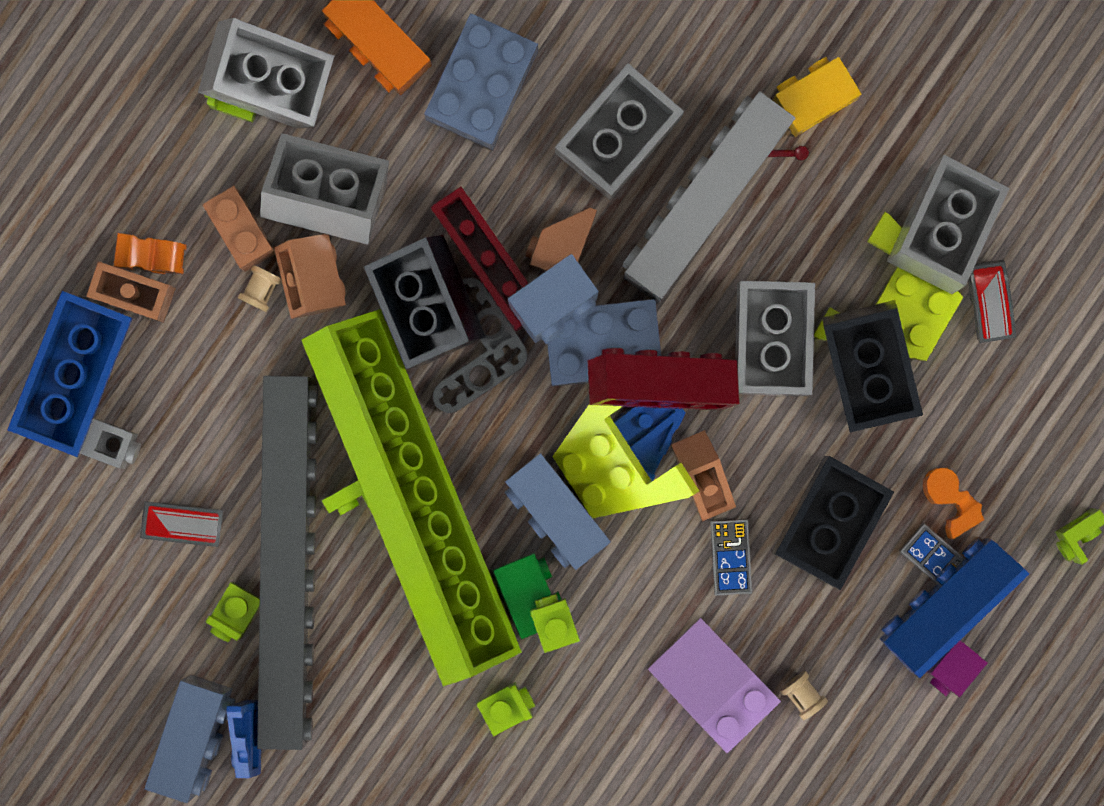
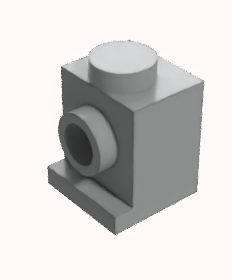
[80,418,141,469]

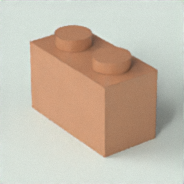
[202,186,275,272]
[274,234,346,319]
[86,261,176,323]

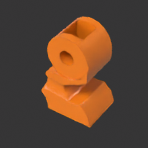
[114,233,187,275]
[923,468,985,539]

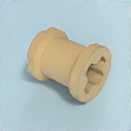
[238,265,282,312]
[780,671,828,720]

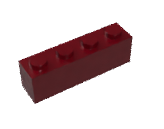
[431,186,529,332]
[587,348,740,411]

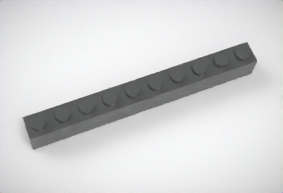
[257,376,318,750]

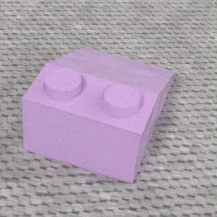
[648,618,781,753]

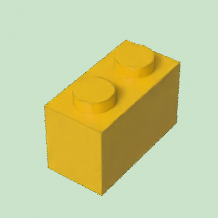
[772,57,862,137]

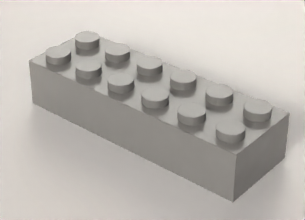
[622,91,795,304]

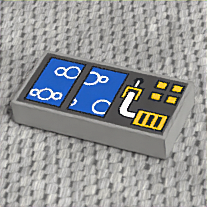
[710,519,752,596]
[899,524,965,584]

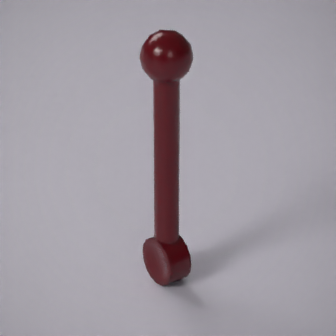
[768,146,809,161]

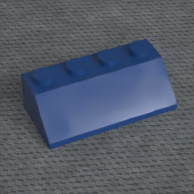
[7,291,133,457]
[880,538,1029,678]

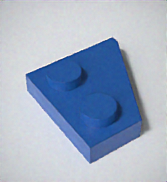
[613,407,686,481]
[227,700,261,778]

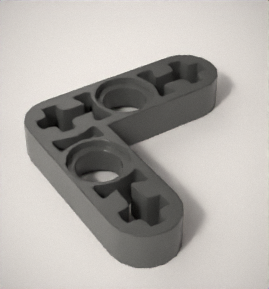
[433,278,527,413]

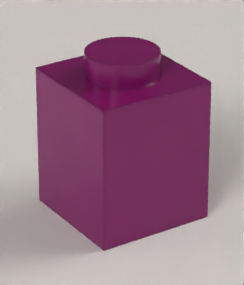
[927,640,988,697]

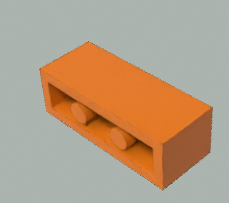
[322,0,432,96]

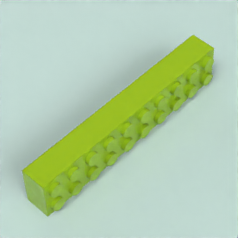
[301,309,522,687]

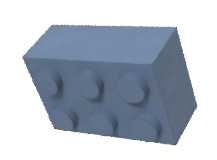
[424,13,538,151]
[508,253,599,344]
[547,299,661,387]
[504,453,611,570]
[144,675,236,803]

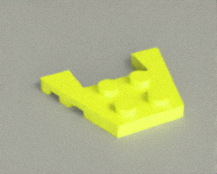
[814,212,963,361]
[552,403,699,519]

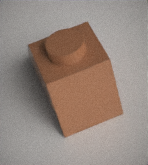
[525,208,597,273]
[671,430,736,521]

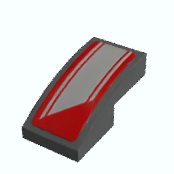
[968,259,1016,343]
[140,501,223,547]

